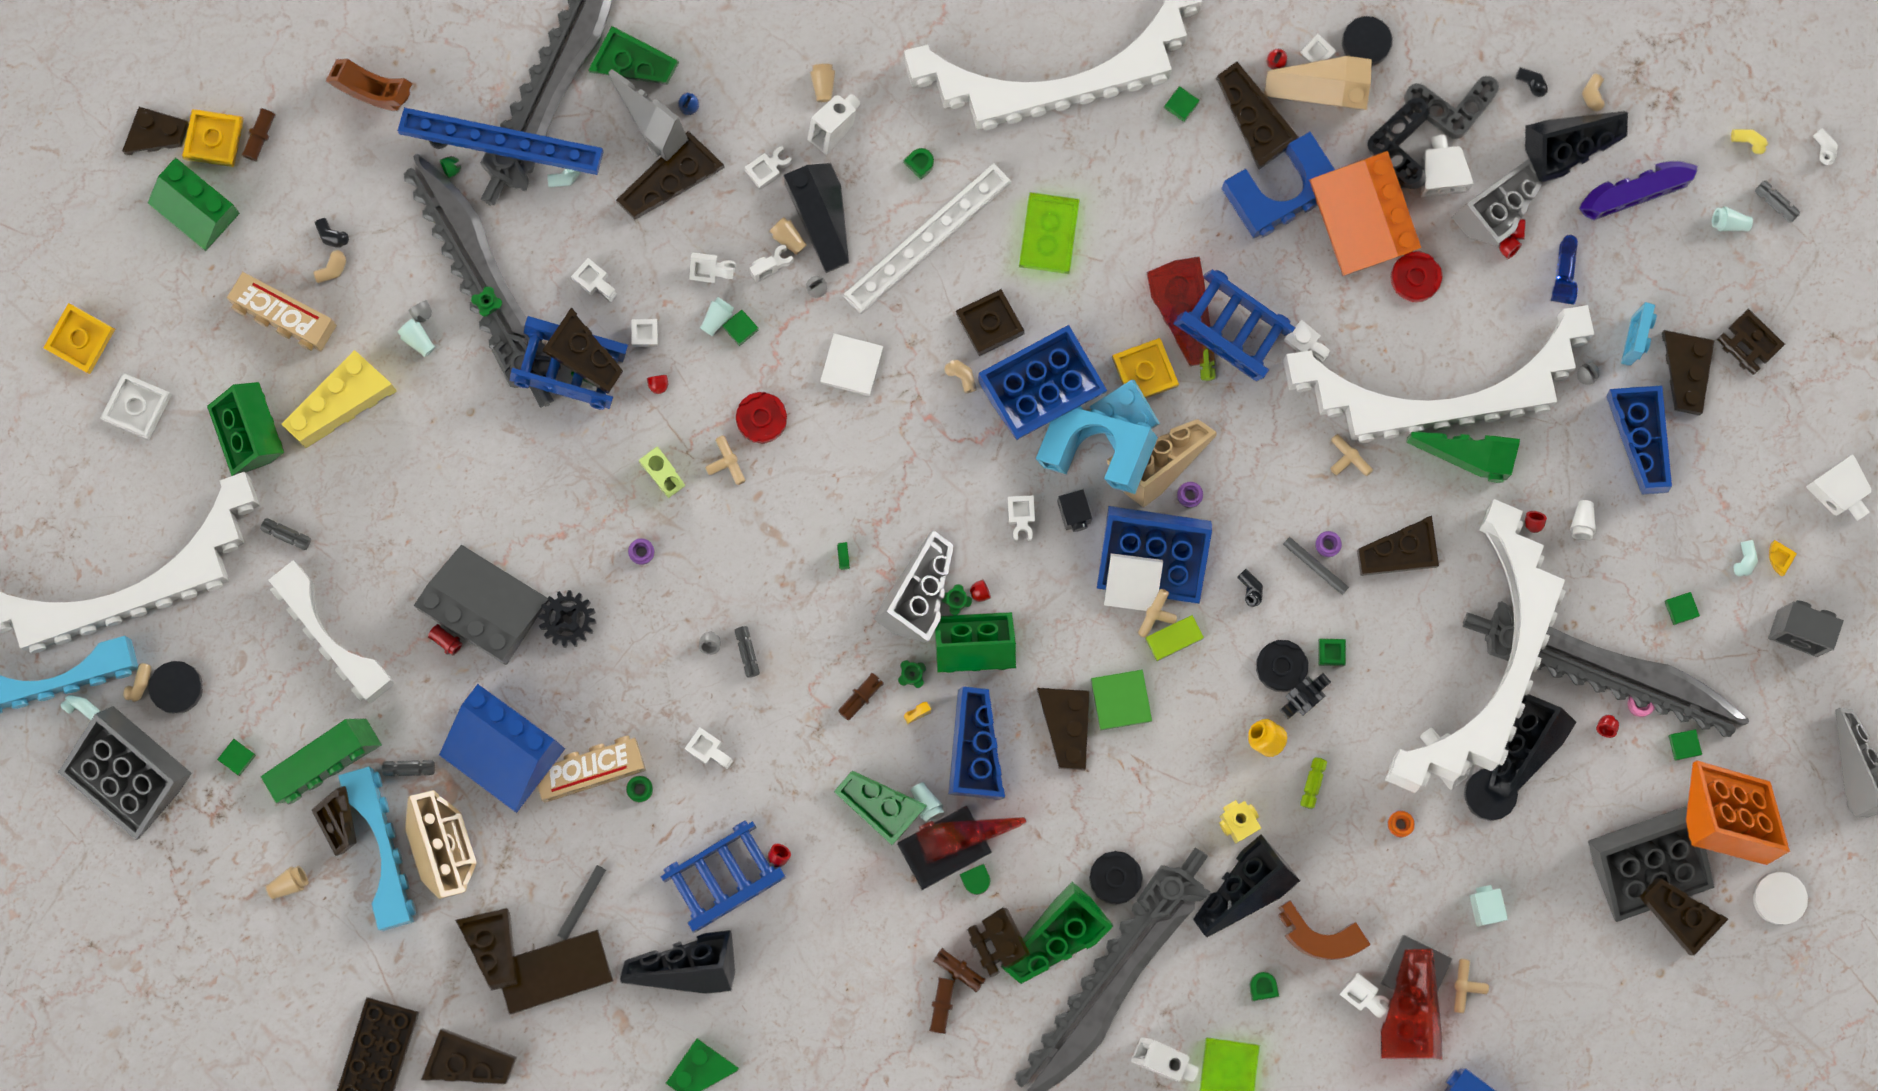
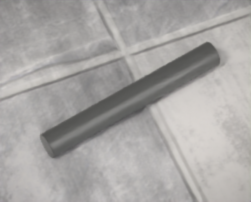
[1283,537,1349,595]
[557,865,606,940]

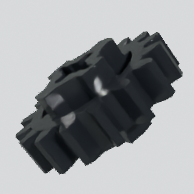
[538,590,596,648]
[1280,673,1331,719]

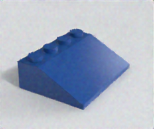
[978,325,1107,440]
[1097,506,1212,604]
[439,684,566,813]

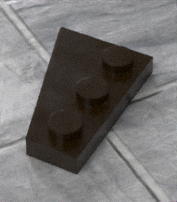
[543,307,623,394]
[1662,330,1714,416]
[1037,688,1089,770]

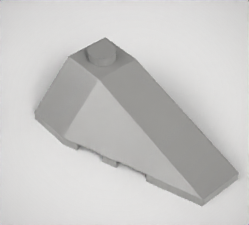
[609,70,688,161]

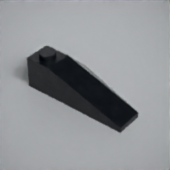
[1525,111,1628,182]
[784,163,849,273]
[1488,694,1576,799]
[1193,834,1300,938]
[620,930,735,994]

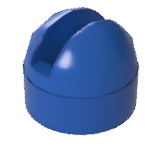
[678,93,699,115]

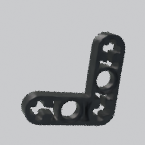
[1367,97,1430,189]

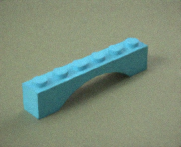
[0,636,138,714]
[338,766,416,931]

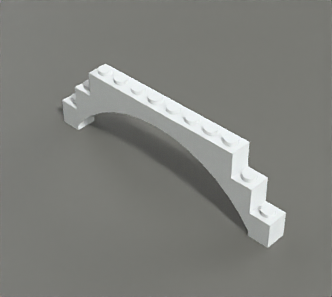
[904,0,1202,130]
[1283,305,1594,443]
[0,472,260,654]
[1385,499,1566,793]

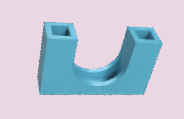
[1036,406,1158,494]

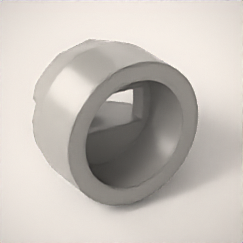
[806,276,827,298]
[408,300,432,322]
[1577,363,1599,385]
[699,631,721,655]

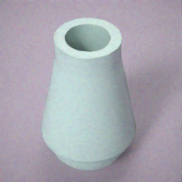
[1712,206,1753,232]
[700,297,734,336]
[397,319,435,357]
[910,782,944,824]

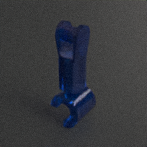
[1550,235,1578,305]

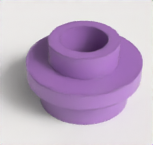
[1177,482,1203,508]
[1315,531,1342,557]
[628,539,655,565]

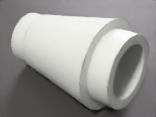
[1570,500,1596,541]

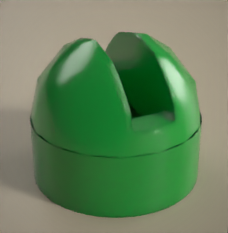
[440,156,461,179]

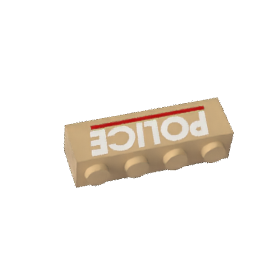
[227,272,337,352]
[538,736,646,803]

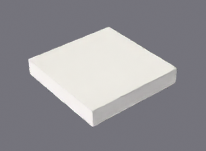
[820,333,883,396]
[100,373,172,440]
[1104,553,1163,611]

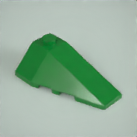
[1406,432,1520,483]
[1001,881,1113,984]

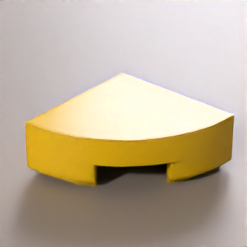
[1769,540,1797,576]
[903,701,931,725]

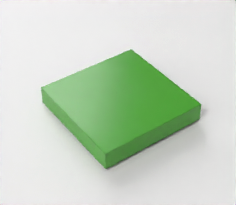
[1091,669,1152,731]

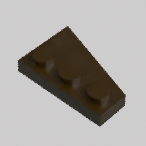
[1357,515,1439,576]
[1639,878,1728,956]
[455,908,518,990]
[421,1028,517,1084]

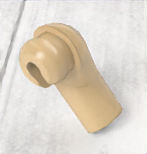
[1582,74,1605,112]
[313,250,346,283]
[945,360,977,393]
[123,663,152,702]

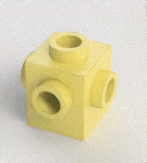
[1219,800,1261,844]

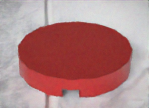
[1390,251,1442,302]
[735,392,787,444]

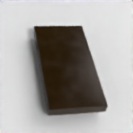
[502,930,614,1015]
[337,997,419,1091]

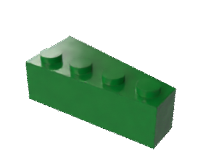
[260,719,382,805]

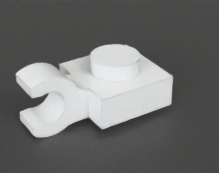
[749,245,793,283]
[689,252,736,283]
[571,258,618,302]
[1284,320,1330,363]
[685,728,733,770]
[1340,973,1391,1018]

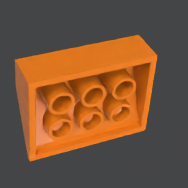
[1309,151,1421,276]
[1686,760,1790,865]

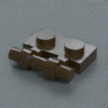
[1716,309,1785,375]
[967,907,1030,977]

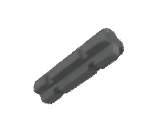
[1755,180,1800,222]
[260,518,311,550]
[735,626,760,678]
[382,760,435,776]

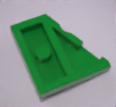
[666,1038,739,1091]

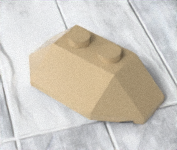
[405,790,476,899]

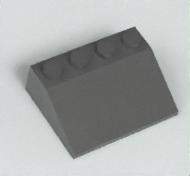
[414,545,549,665]
[58,706,192,840]
[1588,806,1715,922]

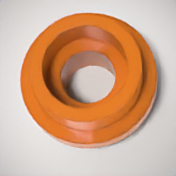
[1388,811,1415,837]

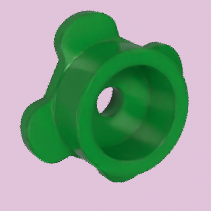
[471,287,502,317]
[941,584,972,615]
[898,660,926,688]

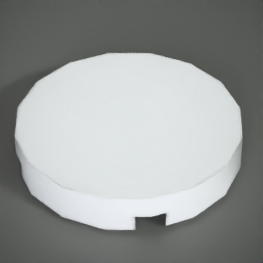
[1753,872,1808,925]

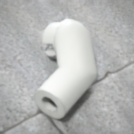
[1813,128,1838,165]

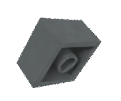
[1768,600,1844,657]

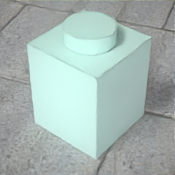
[1469,885,1508,927]

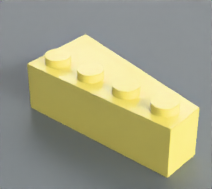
[281,350,397,448]

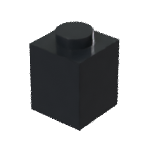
[1057,489,1092,532]

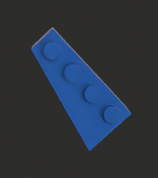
[1606,385,1672,495]
[948,686,1005,800]

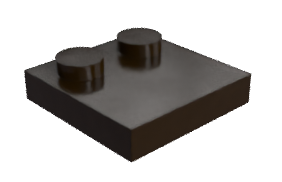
[956,289,1025,356]

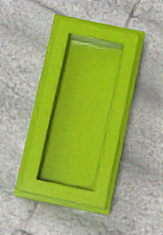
[1145,615,1204,661]

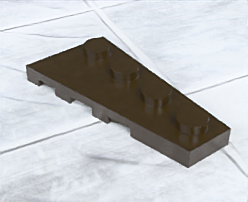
[1216,61,1299,170]
[616,131,725,220]

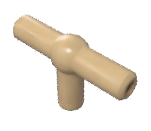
[1330,434,1373,476]
[706,435,745,485]
[1138,589,1177,637]
[1454,959,1489,1013]

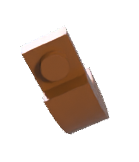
[326,59,413,111]
[1278,900,1371,960]

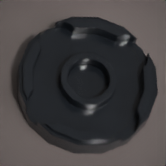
[1342,16,1392,66]
[1256,640,1308,692]
[148,661,203,714]
[1464,769,1518,821]
[1089,851,1143,905]

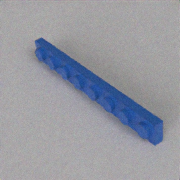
[397,107,603,175]

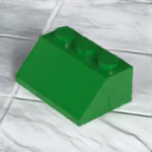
[148,157,240,251]
[207,382,284,476]
[935,612,1016,673]

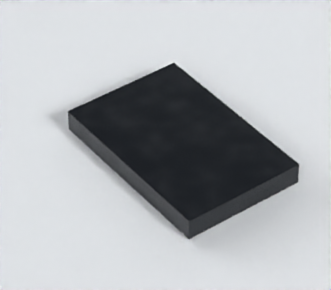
[897,805,992,890]

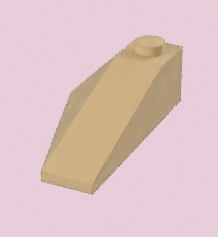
[1264,56,1372,110]
[1107,419,1217,508]

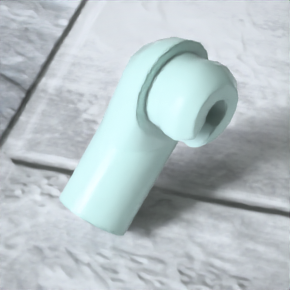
[547,169,581,187]
[1734,540,1758,577]
[61,695,101,720]

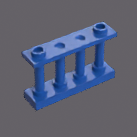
[1173,269,1295,381]
[509,316,628,410]
[660,820,786,933]

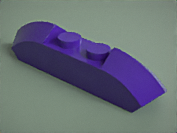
[1579,161,1697,220]

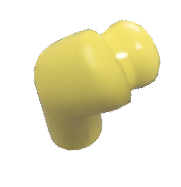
[1731,129,1768,154]

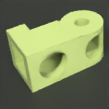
[639,446,685,498]

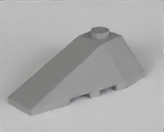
[1452,159,1543,246]
[874,530,953,643]
[1835,708,1878,818]

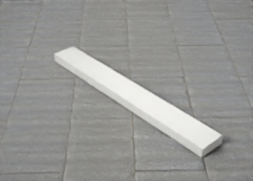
[844,163,1011,314]

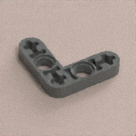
[1404,76,1499,139]

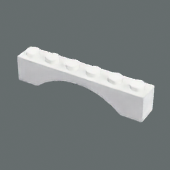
[269,560,395,704]

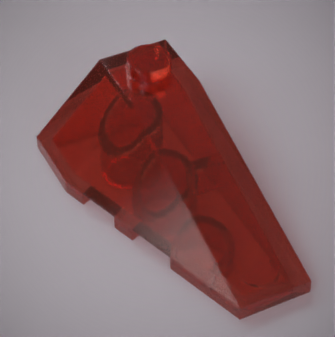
[1147,256,1215,366]
[915,817,1027,864]
[1381,949,1443,1060]

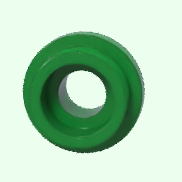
[626,776,653,802]

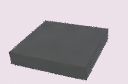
[1381,935,1452,1007]

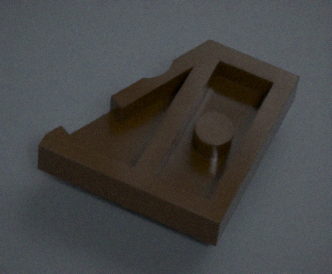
[122,107,189,155]
[311,786,357,856]

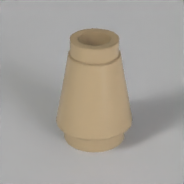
[810,64,835,102]
[770,217,807,255]
[266,866,308,900]

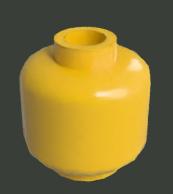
[1248,719,1288,757]

